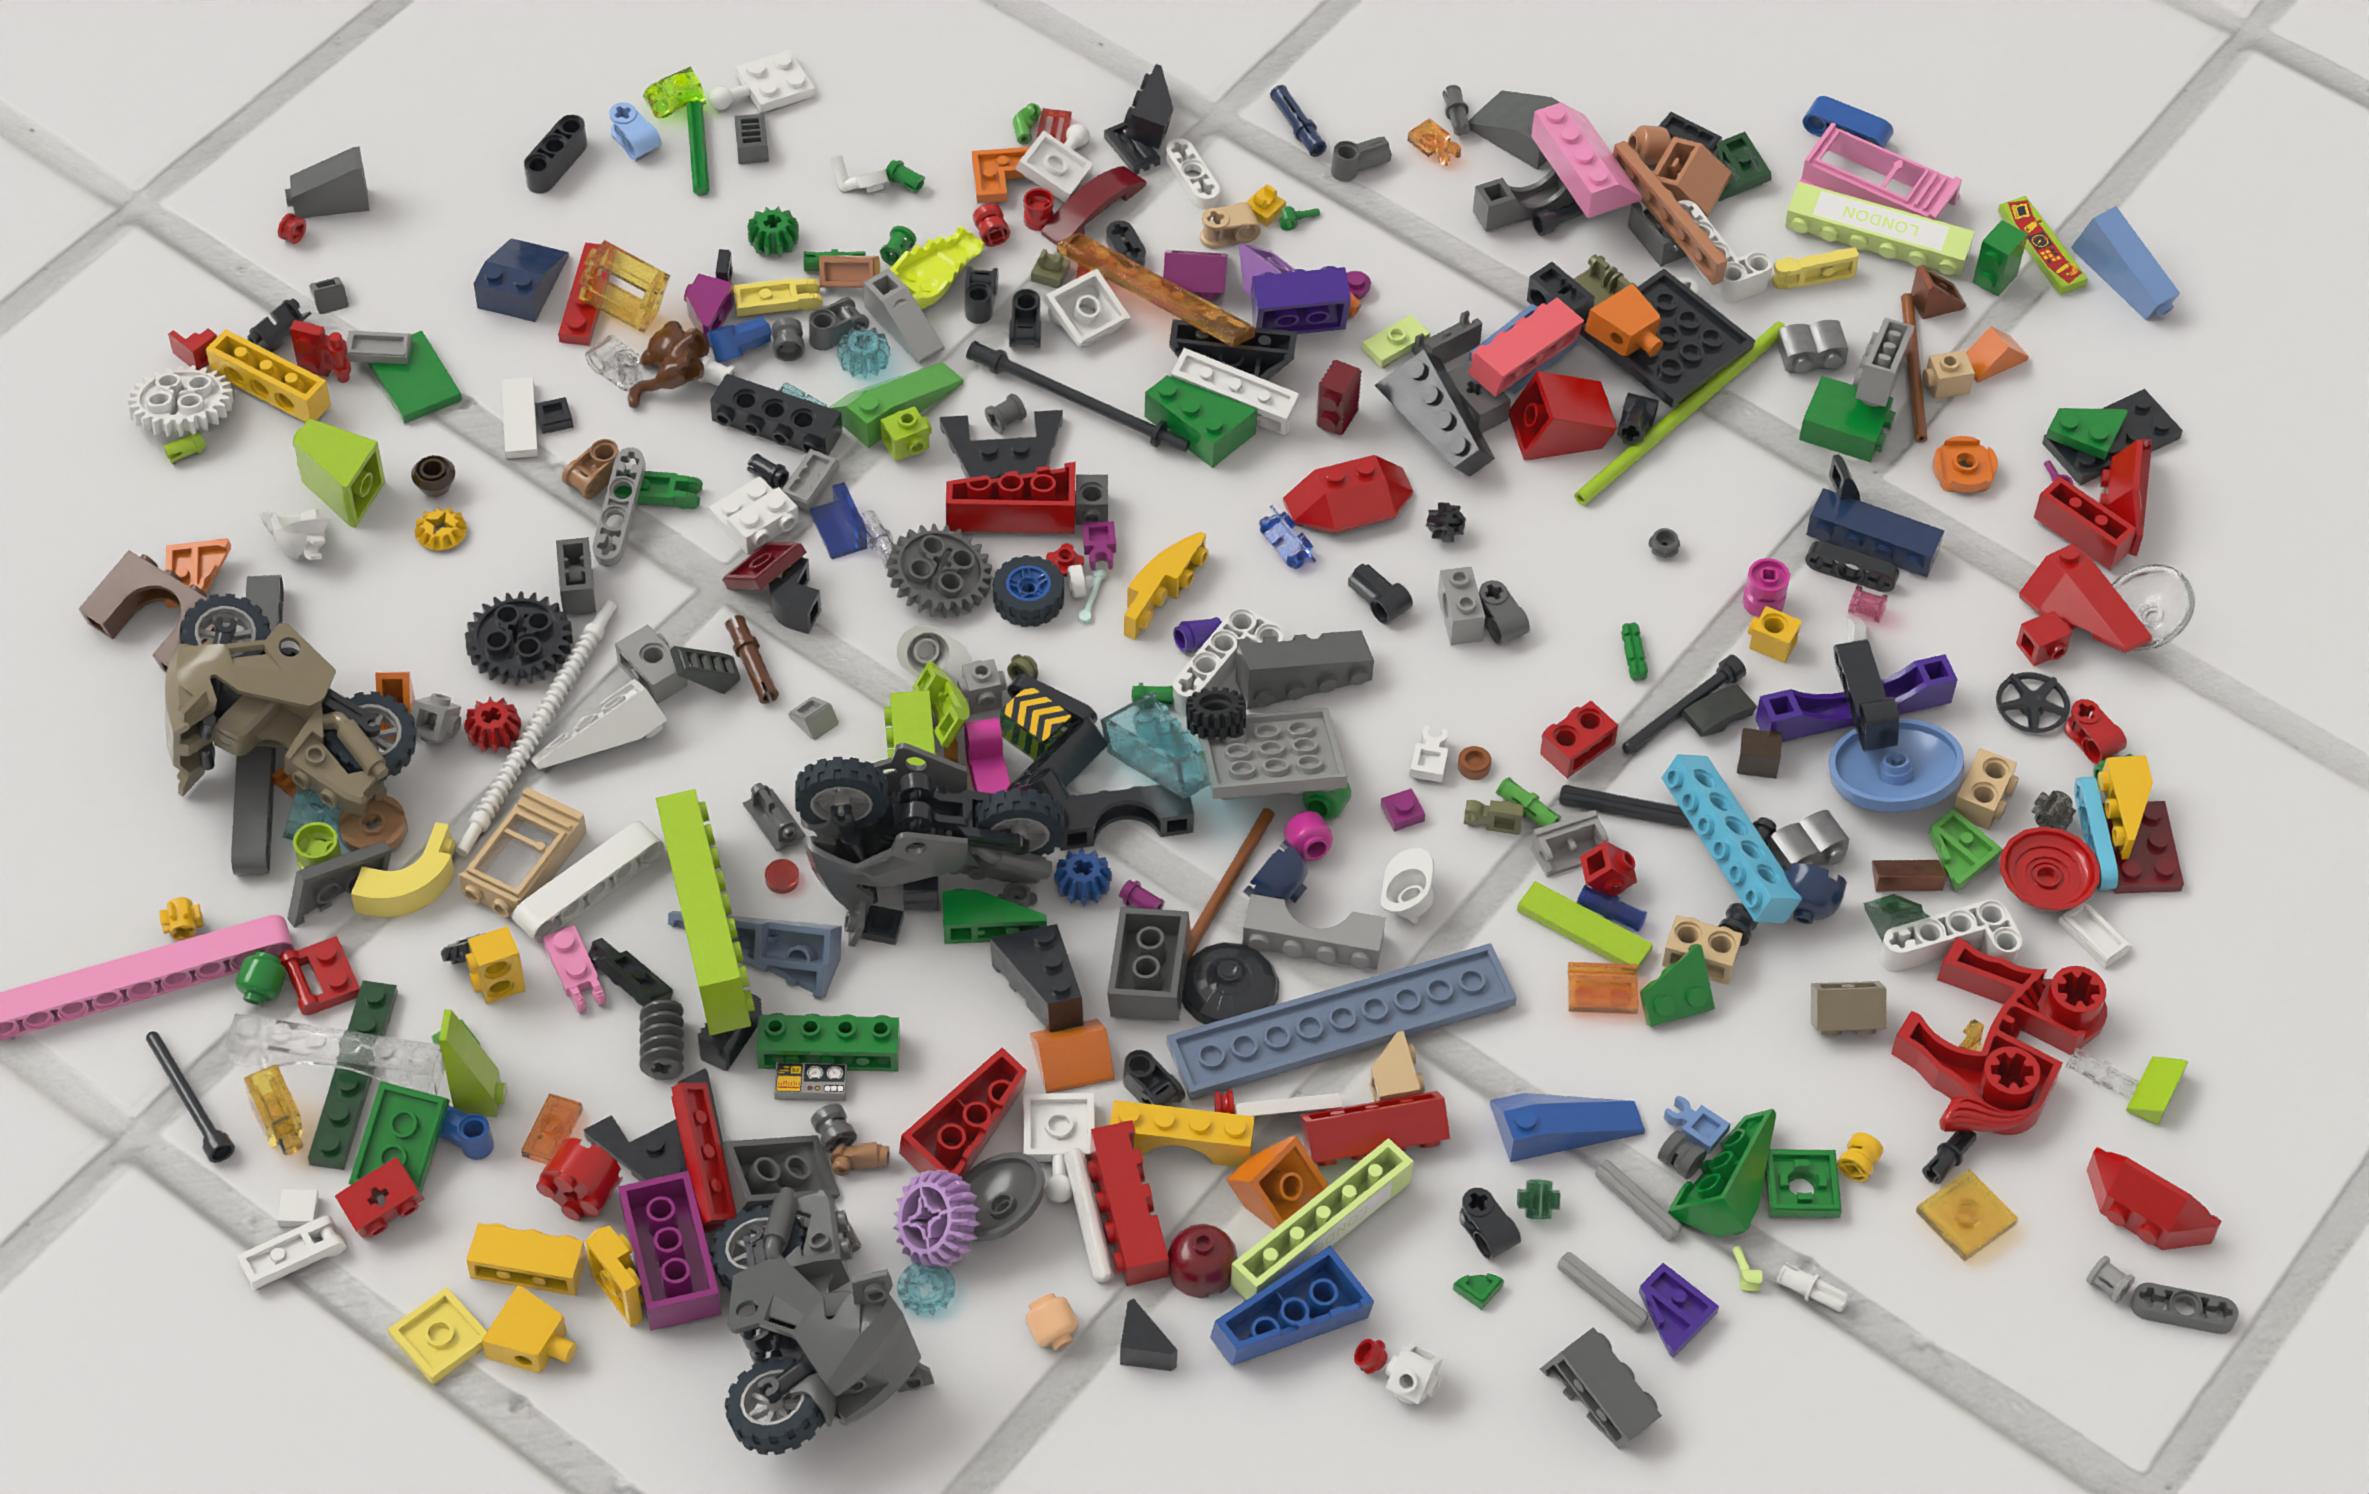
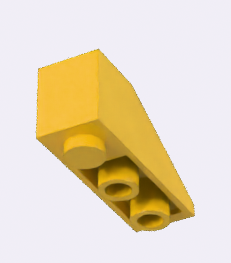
[2098,755,2153,859]

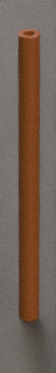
[1901,293,1927,443]
[1187,808,1275,962]

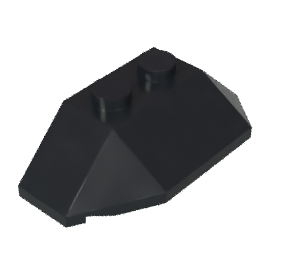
[1169,319,1297,381]

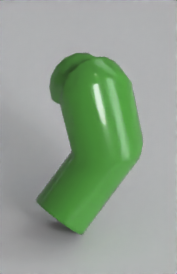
[1013,103,1042,145]

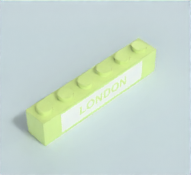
[1785,181,1975,277]
[1231,1138,1413,1300]

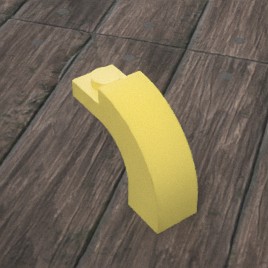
[351,822,455,917]

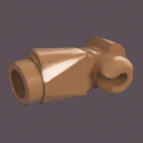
[830,1142,890,1176]

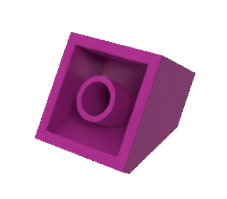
[1162,250,1228,299]

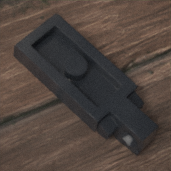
[588,938,674,1007]

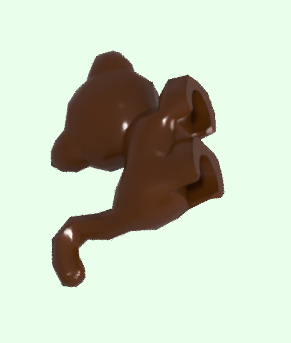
[627,321,709,408]

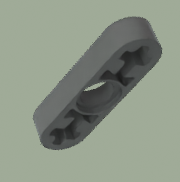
[2130,1282,2239,1334]

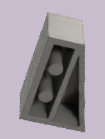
[1540,1327,1662,1449]

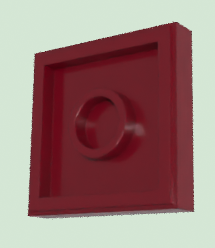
[722,542,807,590]

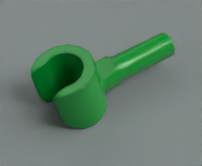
[1279,206,1320,231]

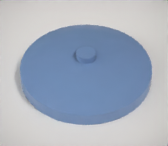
[1829,719,1964,812]

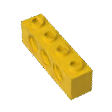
[206,329,331,422]

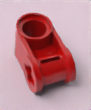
[2064,699,2127,764]

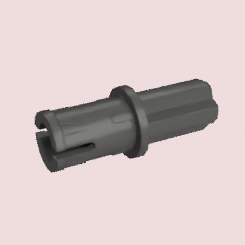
[1442,85,1470,136]

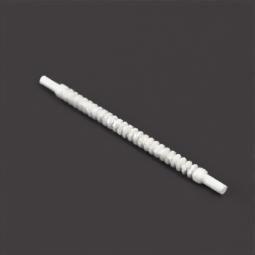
[455,600,617,857]

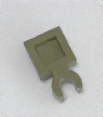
[1463,800,1524,835]

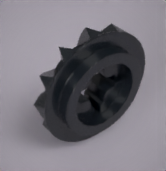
[440,933,485,964]

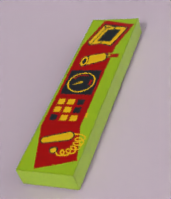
[1998,196,2088,295]

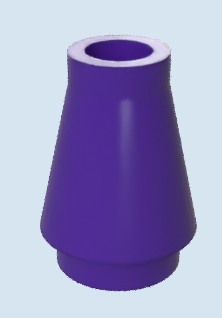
[1173,617,1222,653]

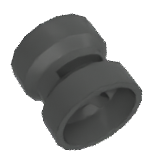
[771,317,805,361]
[811,1104,857,1153]
[1657,1130,1707,1180]

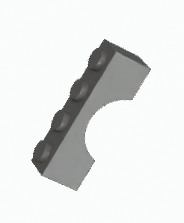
[1242,894,1386,970]

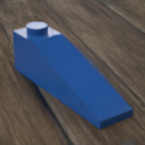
[1490,1093,1645,1162]

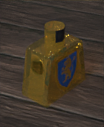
[244,1064,304,1155]

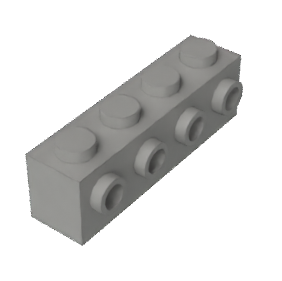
[1853,317,1915,407]

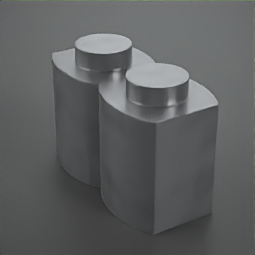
[1777,320,1848,373]
[1768,810,1850,870]

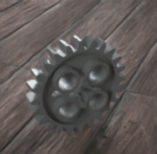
[887,524,992,618]

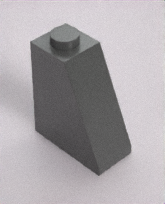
[285,146,369,218]

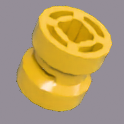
[1837,1132,1884,1182]

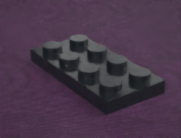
[2042,389,2183,486]

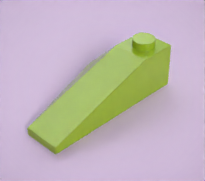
[439,1009,507,1117]

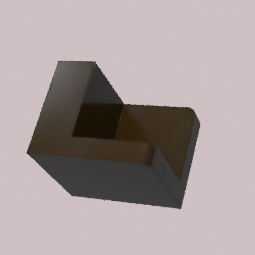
[1737,728,1782,779]

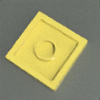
[387,1287,487,1385]

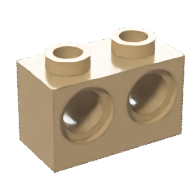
[1954,748,2019,830]
[1662,915,1742,985]

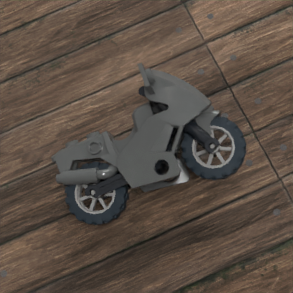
[795,743,1065,947]
[710,1187,935,1455]

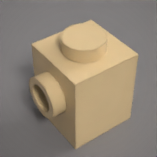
[1923,350,1975,399]

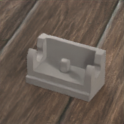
[1531,810,1609,877]

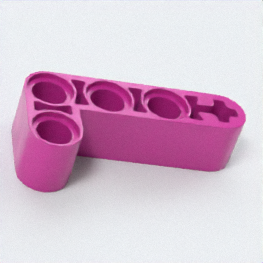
[964,717,1010,794]

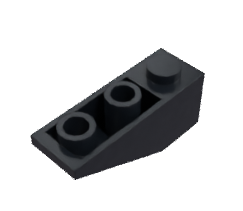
[1124,64,1174,149]

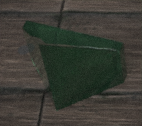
[1863,894,1930,943]

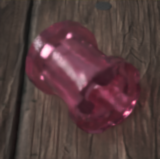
[1848,585,1889,623]

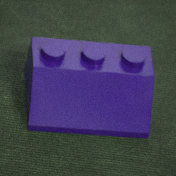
[1251,266,1351,334]

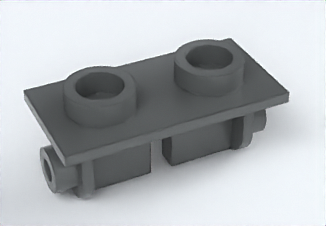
[743,783,806,852]

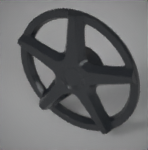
[1996,672,2070,733]

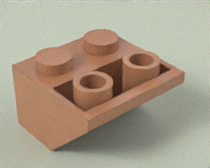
[1654,137,1732,218]

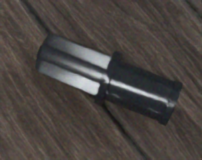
[1922,1131,1977,1184]

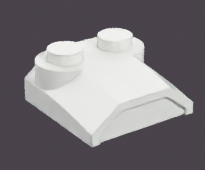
[1044,268,1131,347]

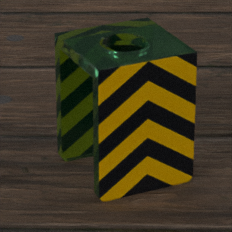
[1000,685,1071,761]

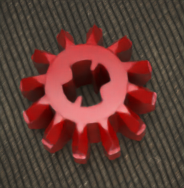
[464,696,522,754]

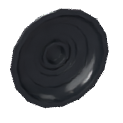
[1182,942,1279,1025]

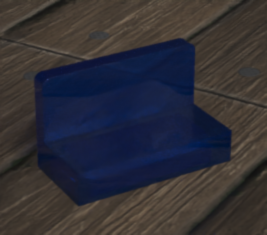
[810,482,868,559]

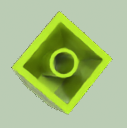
[293,418,385,528]

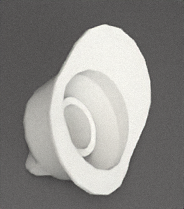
[897,624,972,687]
[1380,848,1435,924]

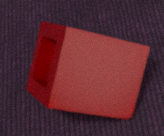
[168,328,217,371]

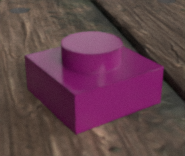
[1380,788,1425,831]

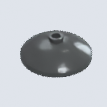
[962,1152,1046,1242]

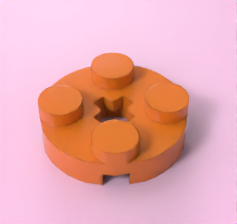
[1932,436,1998,493]

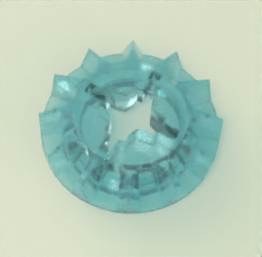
[897,1262,955,1315]

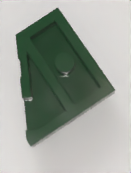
[1717,131,1772,202]

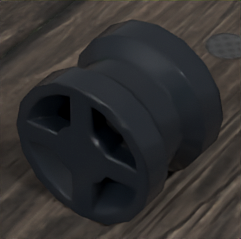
[1718,903,1759,946]

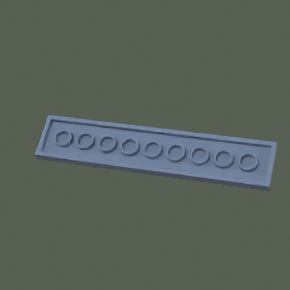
[1166,943,1517,1100]

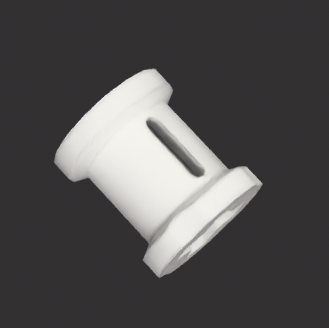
[697,355,738,386]

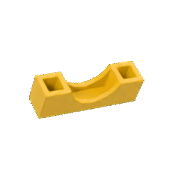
[1110,1100,1255,1167]

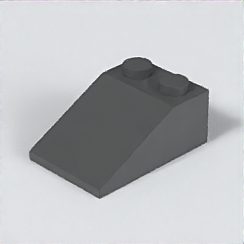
[1468,90,1561,169]
[721,1135,840,1213]

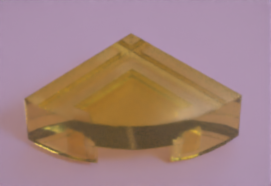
[1958,1019,1984,1050]

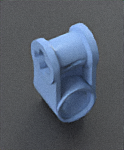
[609,102,661,160]

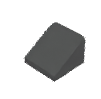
[309,277,348,314]

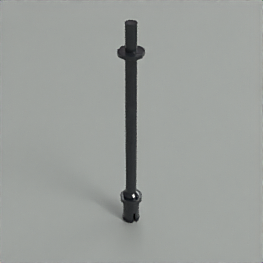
[966,341,1191,452]

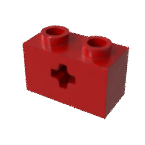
[335,1156,425,1238]

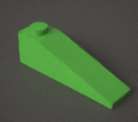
[829,362,963,448]

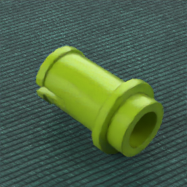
[163,430,207,464]

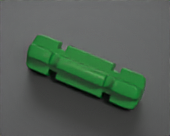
[1621,622,1648,681]

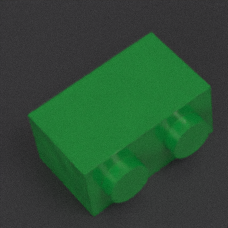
[1972,220,2028,297]

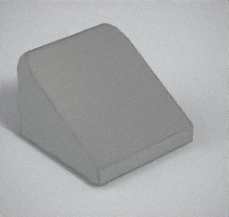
[788,696,838,740]

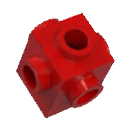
[1580,841,1637,898]

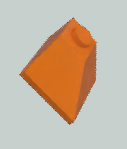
[1226,1136,1329,1230]

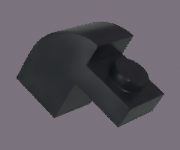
[769,557,821,634]

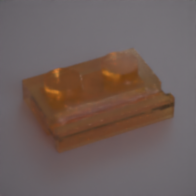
[1567,962,1639,1014]

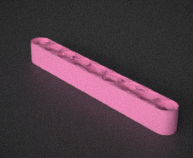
[0,915,294,1040]

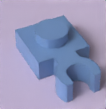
[1663,1096,1730,1154]

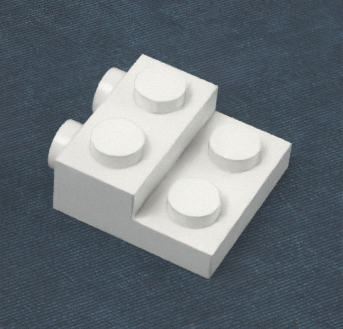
[708,476,799,554]

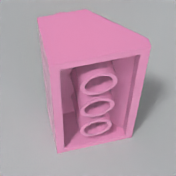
[1531,102,1642,218]

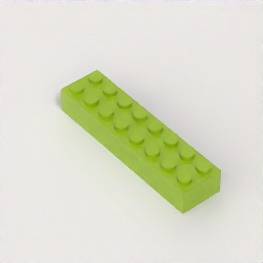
[655,789,755,1036]

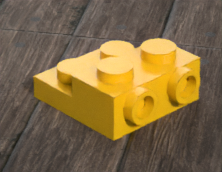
[585,1225,644,1327]

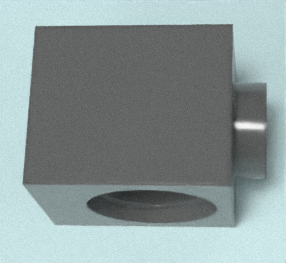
[1076,474,1108,525]

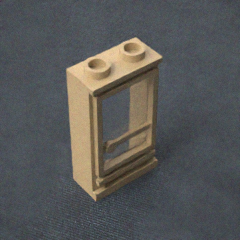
[459,787,587,918]

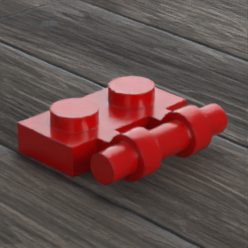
[290,320,351,383]

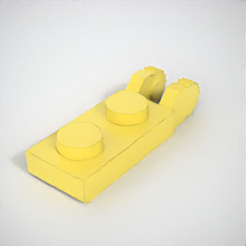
[1772,247,1859,290]
[733,278,823,317]

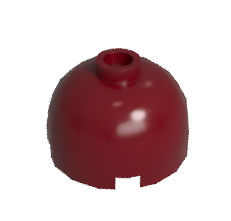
[1168,1224,1238,1298]

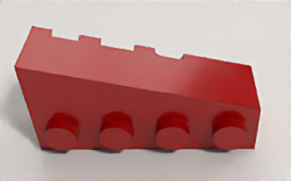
[946,461,1076,534]
[899,1048,1027,1177]
[1086,1120,1169,1286]

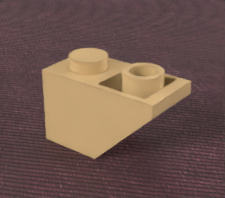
[1369,1031,1425,1102]

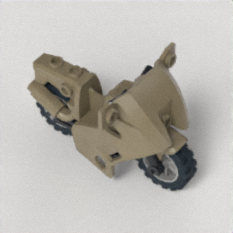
[165,593,417,816]

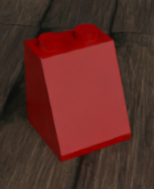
[1509,371,1618,460]

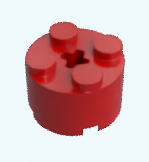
[536,1138,623,1221]

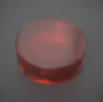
[765,859,799,894]

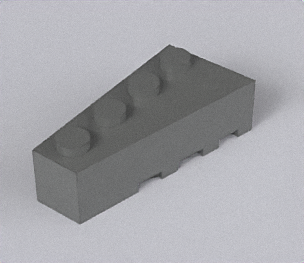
[1235,630,1374,709]

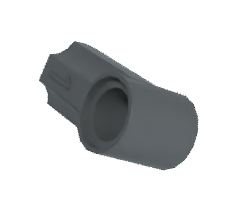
[1331,136,1392,181]

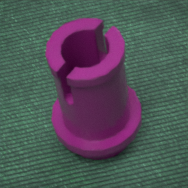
[1119,880,1165,910]

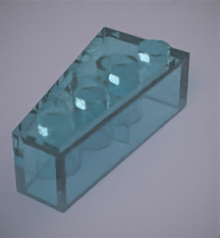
[1100,691,1211,799]

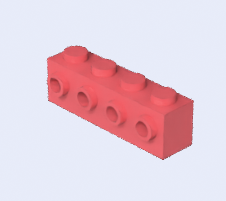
[1468,297,1584,397]

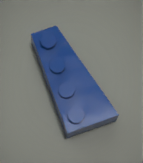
[1210,1246,1374,1366]

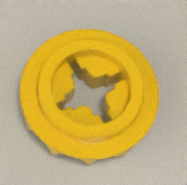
[414,506,467,551]

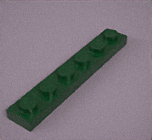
[308,980,398,1170]

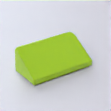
[2126,1056,2188,1125]

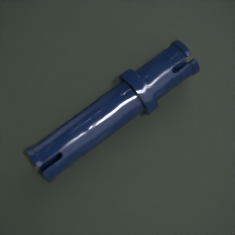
[1270,85,1327,157]

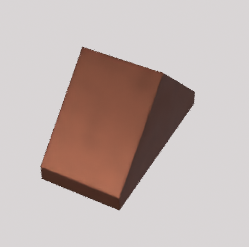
[1911,265,1966,320]

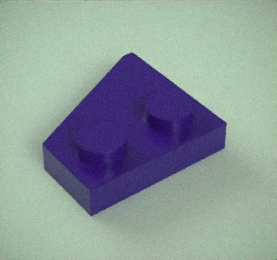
[1639,1263,1719,1358]

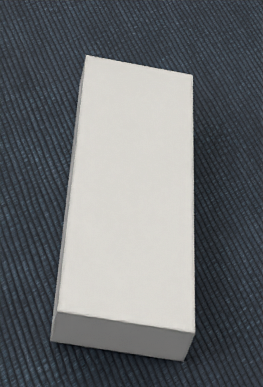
[501,377,538,459]
[1234,1093,1342,1118]

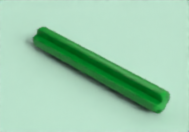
[686,100,710,195]

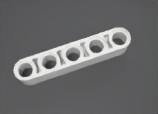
[512,821,664,943]

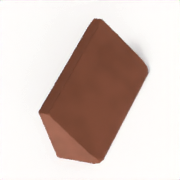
[1872,860,1946,891]

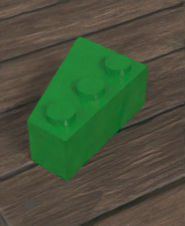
[1144,375,1257,468]

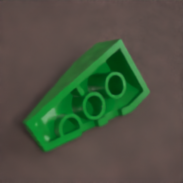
[1668,1109,1776,1237]

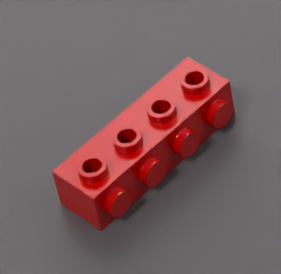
[1300,1091,1450,1166]

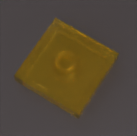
[1916,1169,2018,1262]

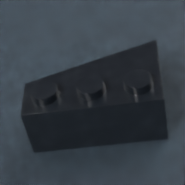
[990,924,1084,1032]

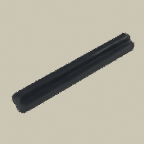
[1559,785,1690,828]

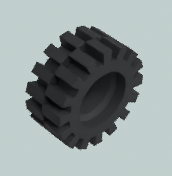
[1186,687,1246,740]

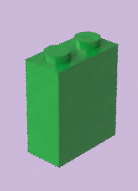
[1799,376,1896,463]

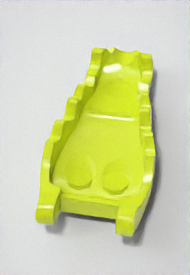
[890,226,985,309]

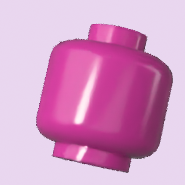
[1284,811,1333,861]

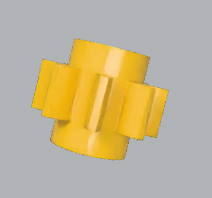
[159,897,204,940]

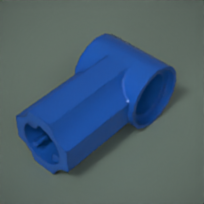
[707,316,772,363]
[439,1105,494,1160]

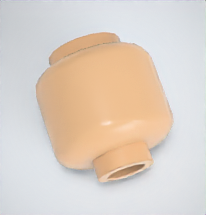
[1025,1293,1079,1351]

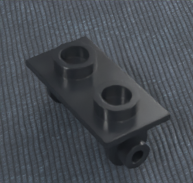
[247,298,312,353]

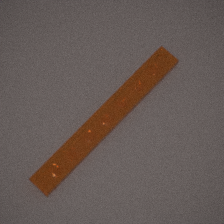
[1057,232,1255,347]

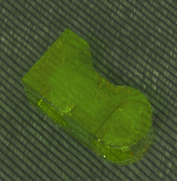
[643,67,706,118]

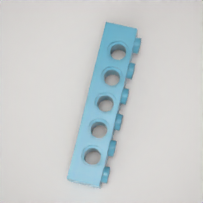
[1661,754,1802,923]

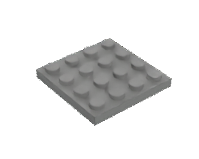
[1199,708,1347,800]

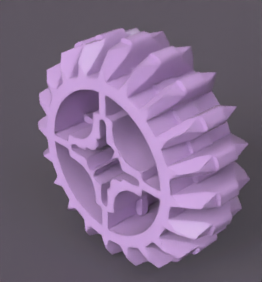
[893,1170,981,1268]

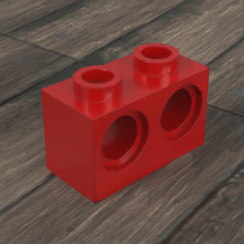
[1540,700,1618,779]

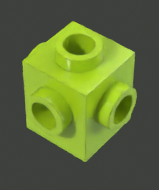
[880,406,932,462]

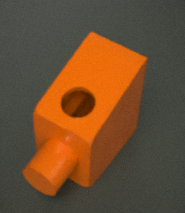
[1585,284,1663,356]

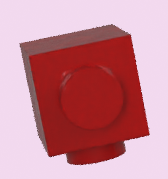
[2016,610,2072,667]

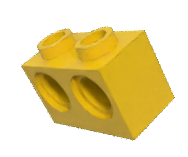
[465,926,526,1004]

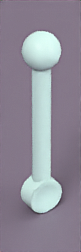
[1078,568,1107,624]

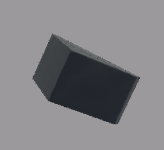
[1120,1298,1178,1371]

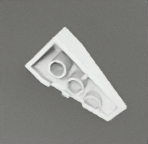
[530,679,667,770]

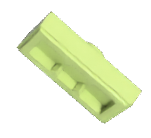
[1362,315,1430,368]

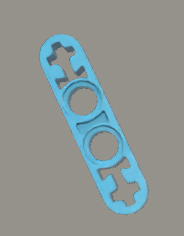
[2074,777,2118,890]

